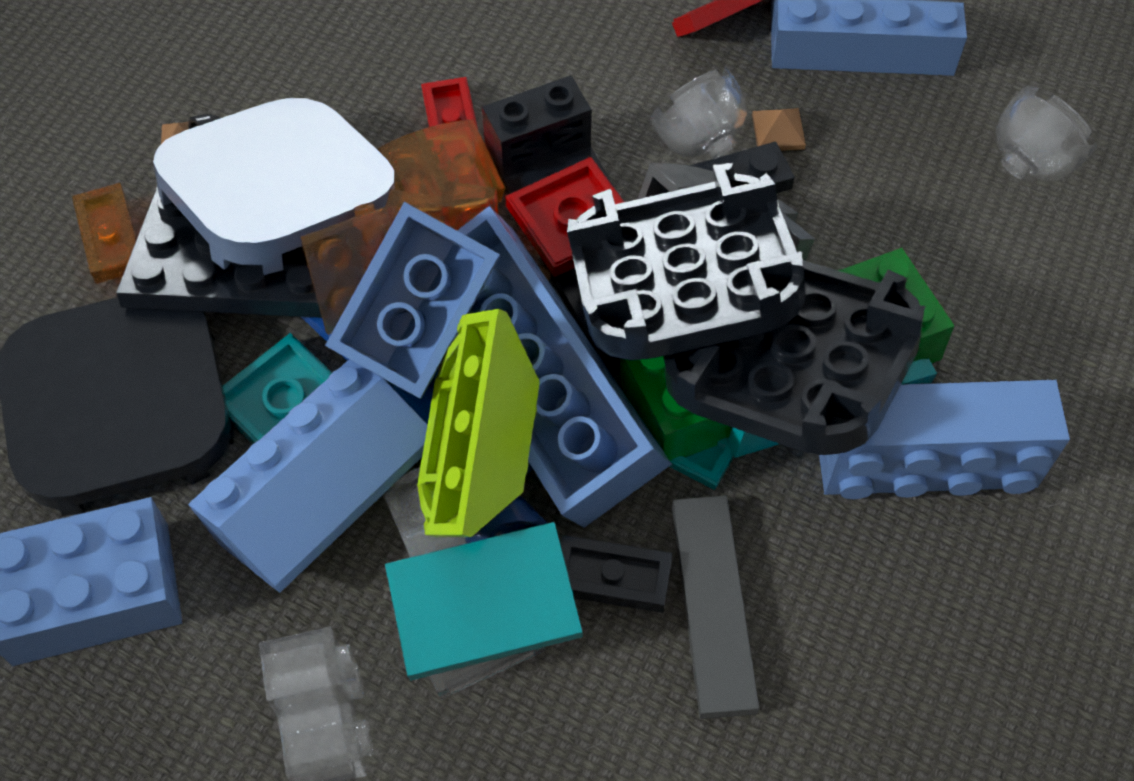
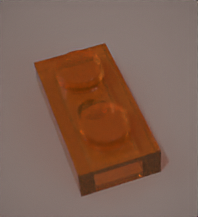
[72,183,137,284]

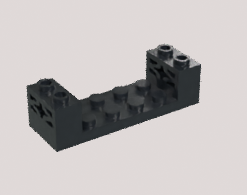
[482,75,620,376]

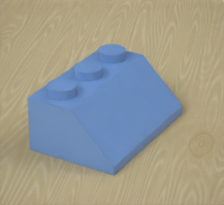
[325,202,501,399]

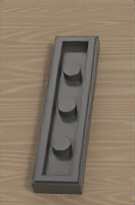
[672,495,759,719]

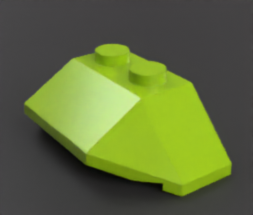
[417,309,540,537]

